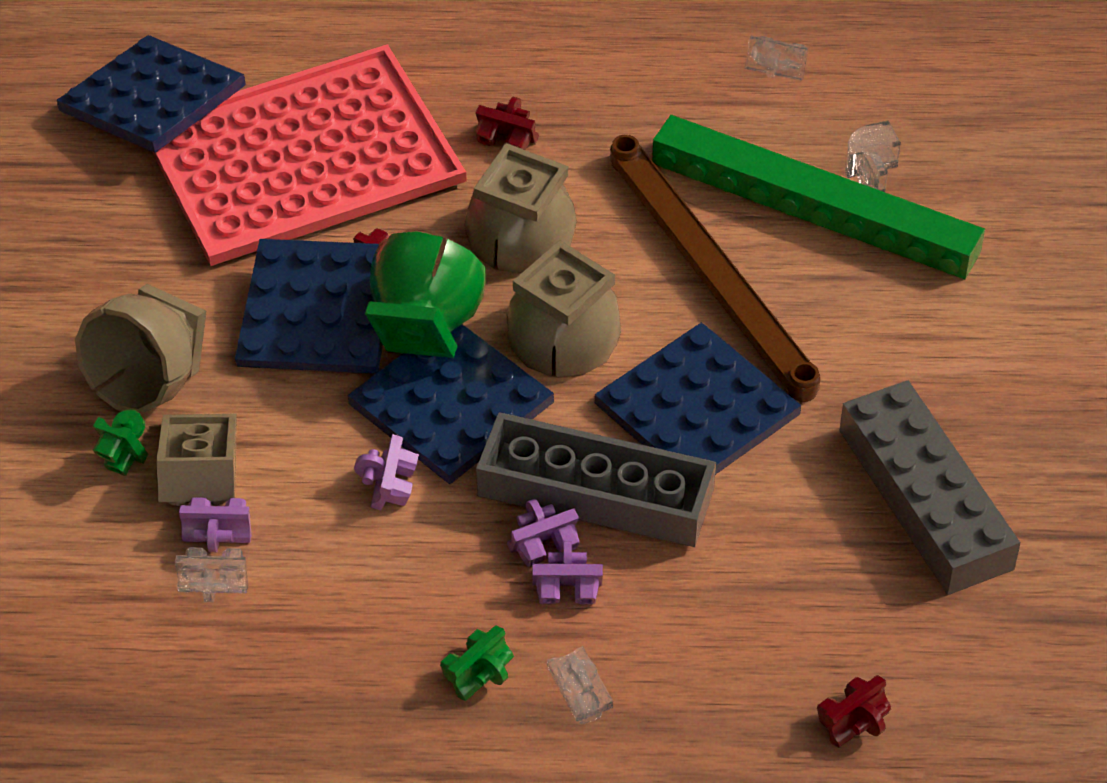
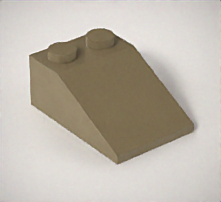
[157,414,237,505]

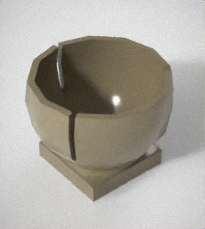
[464,143,577,273]
[507,240,621,377]
[75,284,207,414]

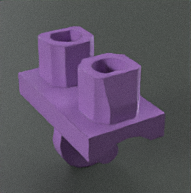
[354,434,419,511]
[179,498,252,552]
[507,499,580,567]
[533,541,603,604]

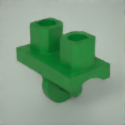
[93,409,149,476]
[440,625,514,701]

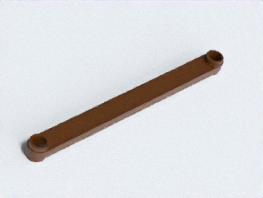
[610,135,820,402]

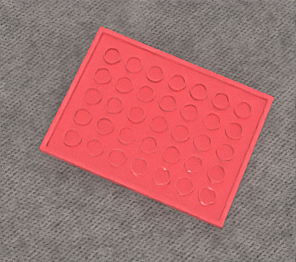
[152,44,467,266]

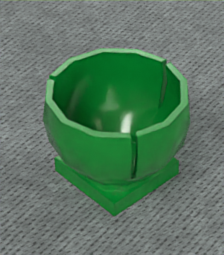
[365,231,486,358]

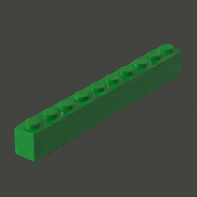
[652,115,985,280]

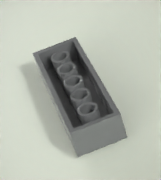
[839,380,1021,595]
[476,412,716,547]

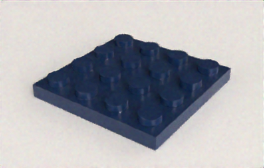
[57,35,246,153]
[235,239,383,374]
[594,322,801,475]
[348,324,554,484]

